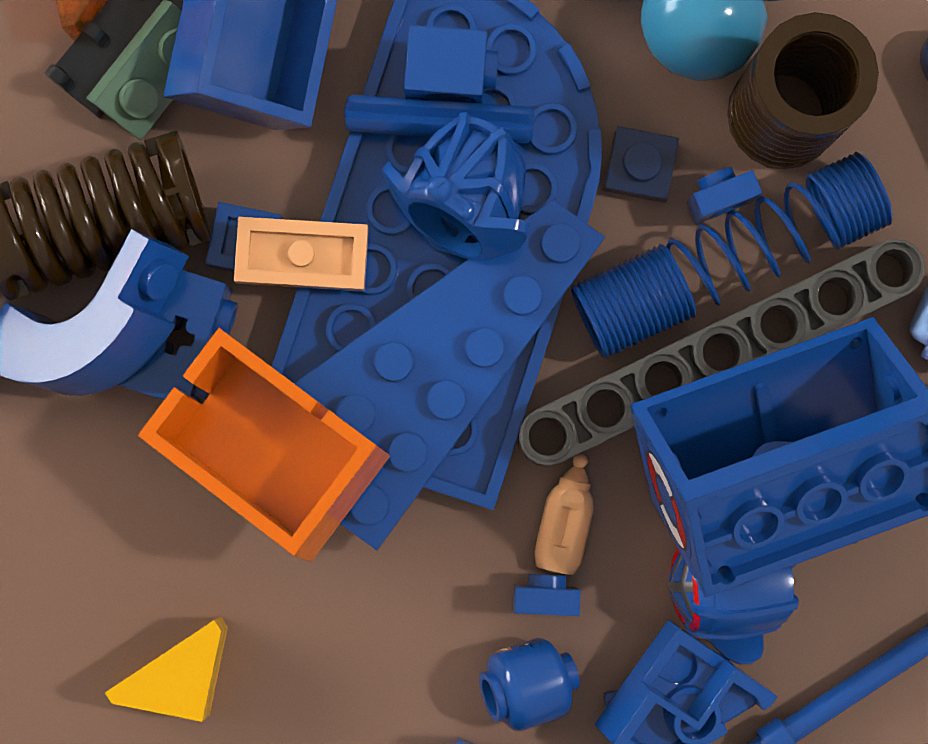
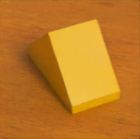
[105,617,228,722]

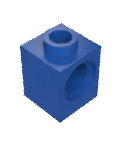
[404,25,499,104]

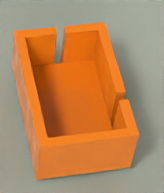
[137,328,390,562]

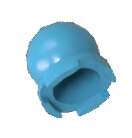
[640,0,781,81]

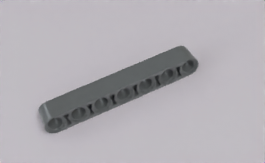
[517,239,925,466]

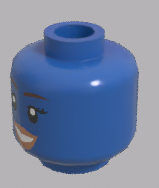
[479,638,580,732]

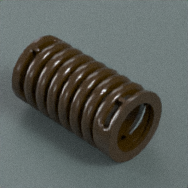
[727,12,879,170]
[0,131,211,301]

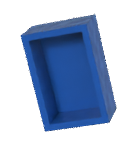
[163,0,337,130]

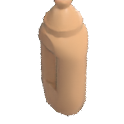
[534,454,594,575]

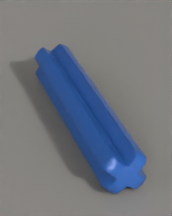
[344,95,534,144]

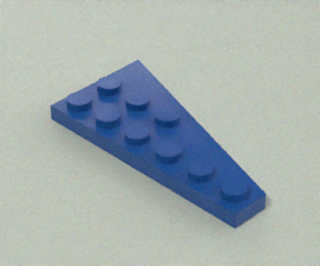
[294,199,605,551]

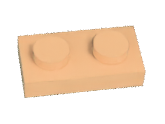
[234,217,369,292]

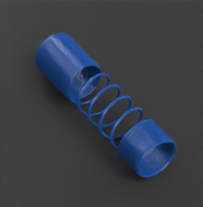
[571,151,893,359]

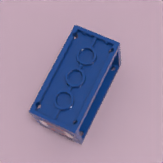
[630,317,928,598]

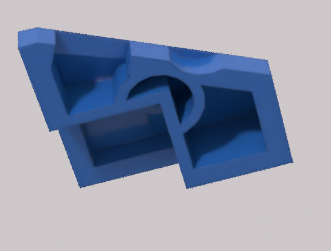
[594,619,778,744]

